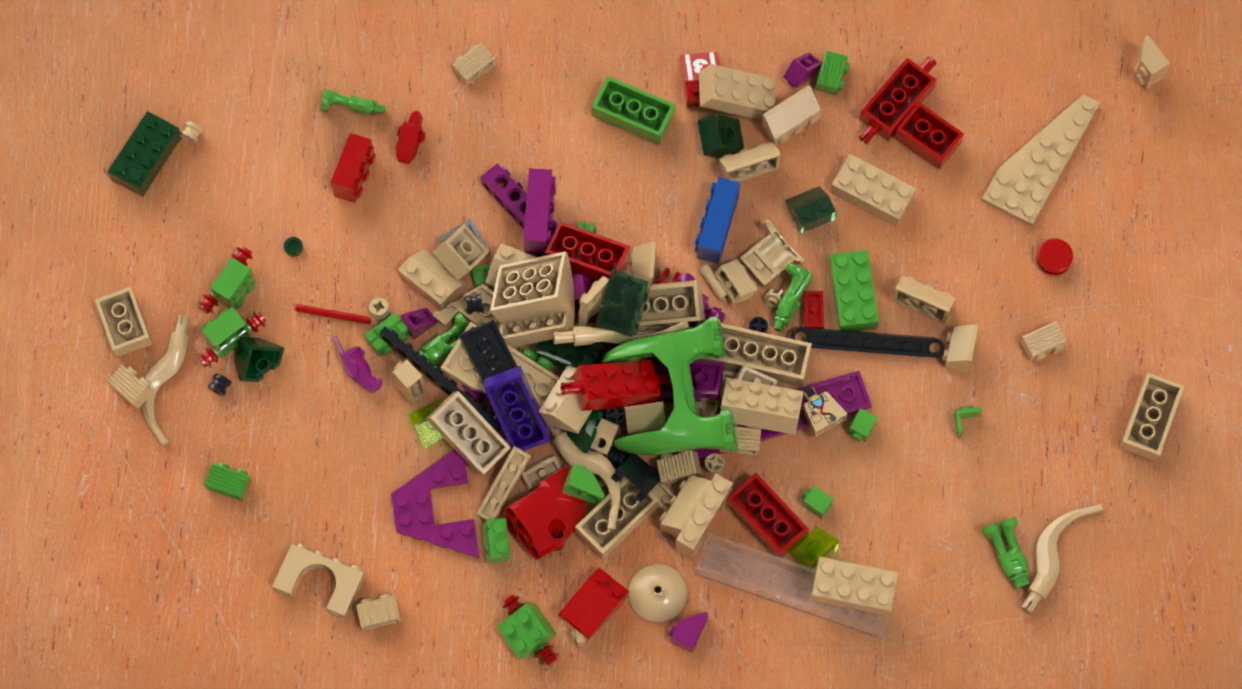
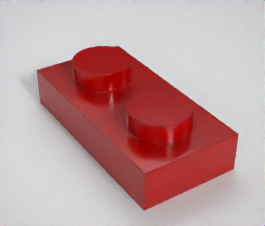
[804,291,824,328]

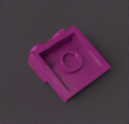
[689,361,725,402]

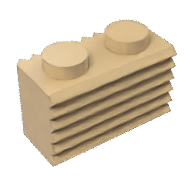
[452,43,496,86]
[714,259,758,304]
[1020,322,1067,361]
[107,365,153,409]
[720,424,761,456]
[656,450,702,485]
[356,594,401,631]

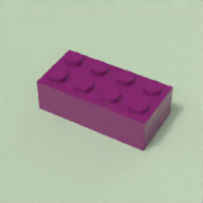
[523,168,556,254]

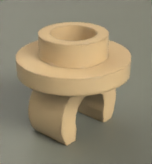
[764,288,784,308]

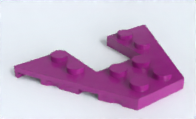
[391,449,480,559]

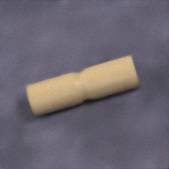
[699,264,729,301]

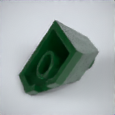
[236,337,284,382]
[567,409,604,453]

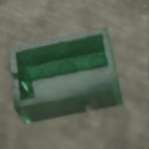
[596,268,653,337]
[533,340,606,370]

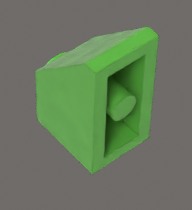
[562,464,605,505]

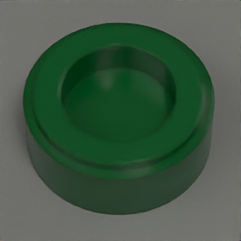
[284,237,303,257]

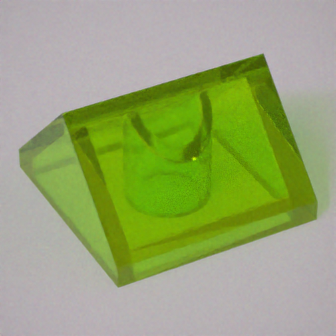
[408,399,444,449]
[789,526,840,575]

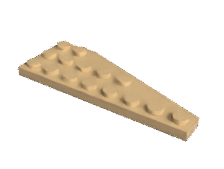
[981,94,1100,227]
[440,322,559,408]

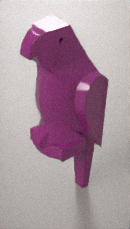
[334,336,382,393]

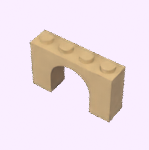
[676,474,733,561]
[272,544,365,620]

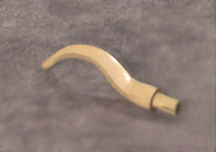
[142,315,190,446]
[553,321,689,346]
[548,425,620,530]
[1020,504,1103,615]

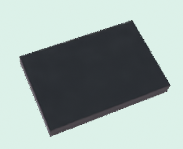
[458,320,518,386]

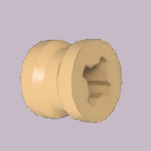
[180,121,203,144]
[369,298,389,320]
[704,453,724,476]

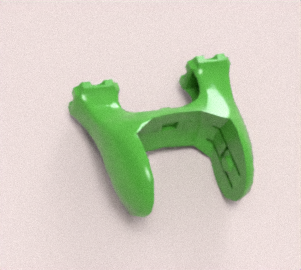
[602,316,738,455]

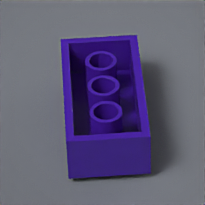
[484,365,550,451]

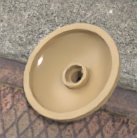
[628,564,687,623]

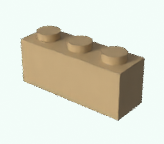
[392,360,427,405]

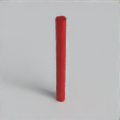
[295,304,372,324]

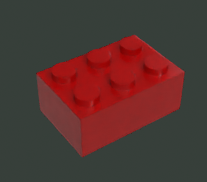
[894,102,964,169]
[330,133,376,203]

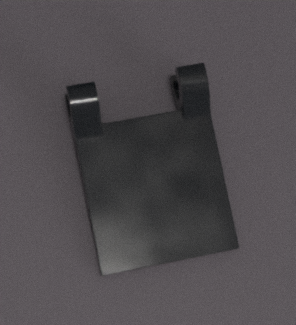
[611,454,660,502]

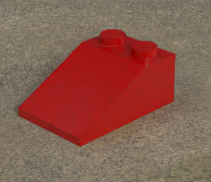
[558,567,630,639]

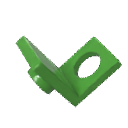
[954,406,982,438]

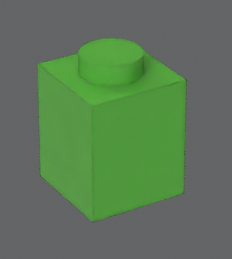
[848,408,878,442]
[802,486,834,519]

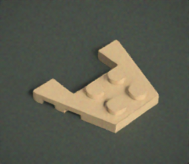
[432,284,501,331]

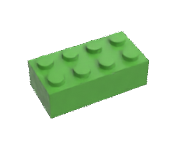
[592,76,676,145]
[829,250,879,331]

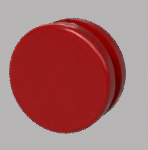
[1036,238,1073,276]

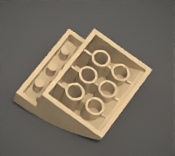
[490,251,575,347]

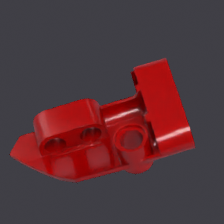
[504,464,585,560]

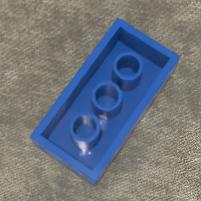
[695,177,740,264]

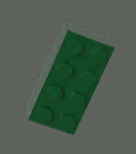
[107,111,182,197]

